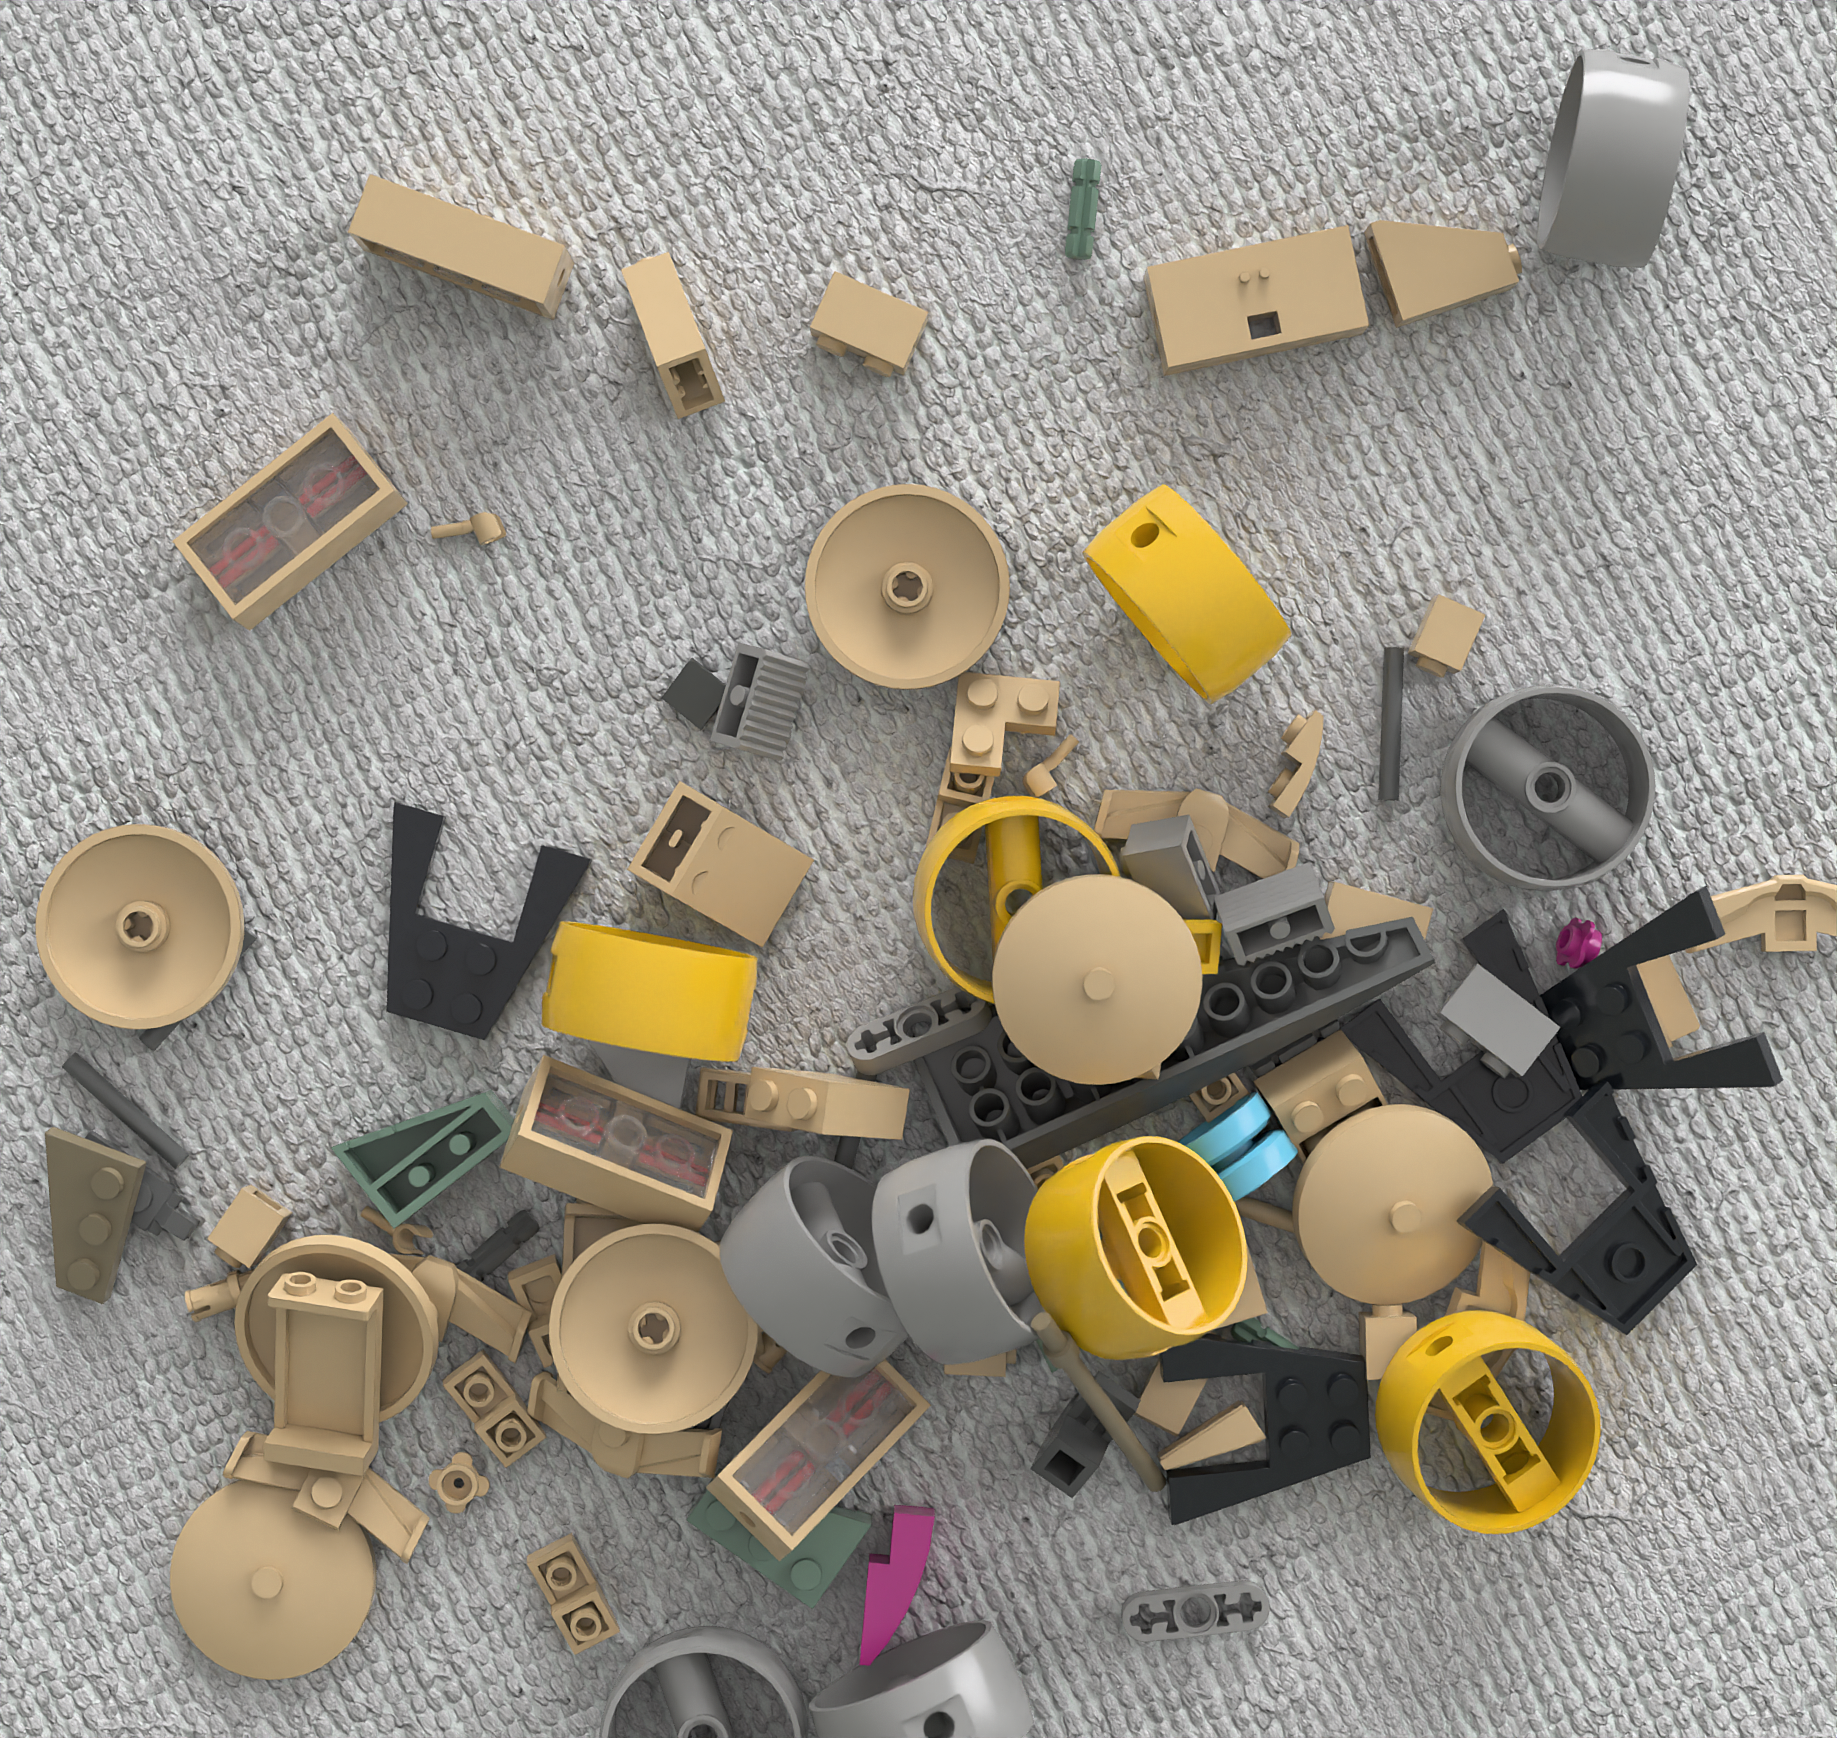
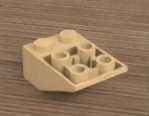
[627,781,814,948]
[1253,1029,1388,1167]

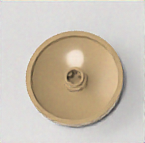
[805,484,1010,690]
[35,824,244,1029]
[992,874,1202,1085]
[1292,1104,1493,1305]
[549,1224,759,1434]
[234,1235,439,1423]
[170,1480,377,1680]

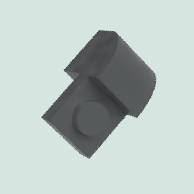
[1031,1371,1141,1498]

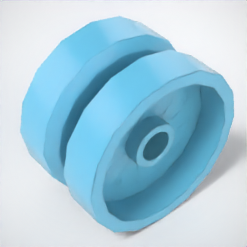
[1177,1092,1298,1202]

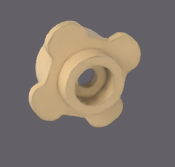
[428,1452,490,1514]

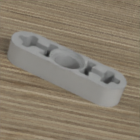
[847,986,992,1075]
[1121,1580,1270,1642]

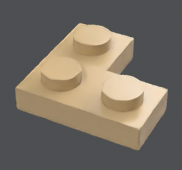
[949,672,1060,777]

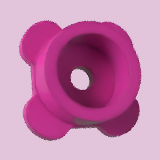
[1556,917,1602,969]

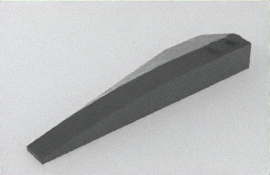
[914,917,1435,1170]

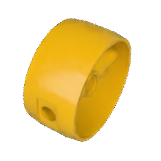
[1082,484,1292,704]
[913,796,1120,1004]
[541,921,757,1062]
[1024,1136,1247,1360]
[1375,1310,1601,1534]

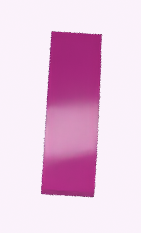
[859,1504,935,1666]

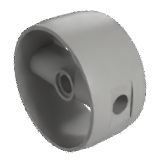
[1537,49,1690,268]
[1440,684,1656,891]
[872,1139,1045,1365]
[719,1156,909,1377]
[809,1620,1034,1738]
[599,1626,808,1738]

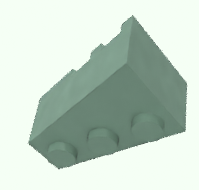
[330,1089,514,1229]
[686,1468,873,1609]

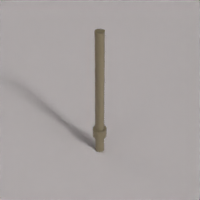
[1031,1312,1167,1492]

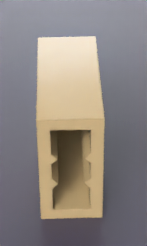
[744,1067,910,1140]

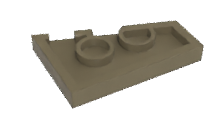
[45,1127,147,1304]

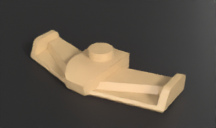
[1093,788,1300,879]
[1685,875,1837,953]
[1425,1240,1530,1421]
[388,1253,532,1364]
[527,1371,722,1479]
[223,1431,430,1565]

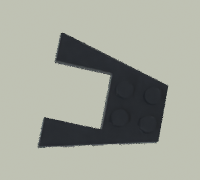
[386,802,592,1040]
[1539,886,1783,1090]
[1339,909,1582,1164]
[1456,1080,1697,1335]
[1159,1333,1371,1525]

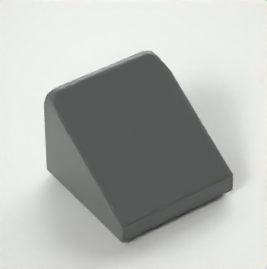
[662,658,726,730]

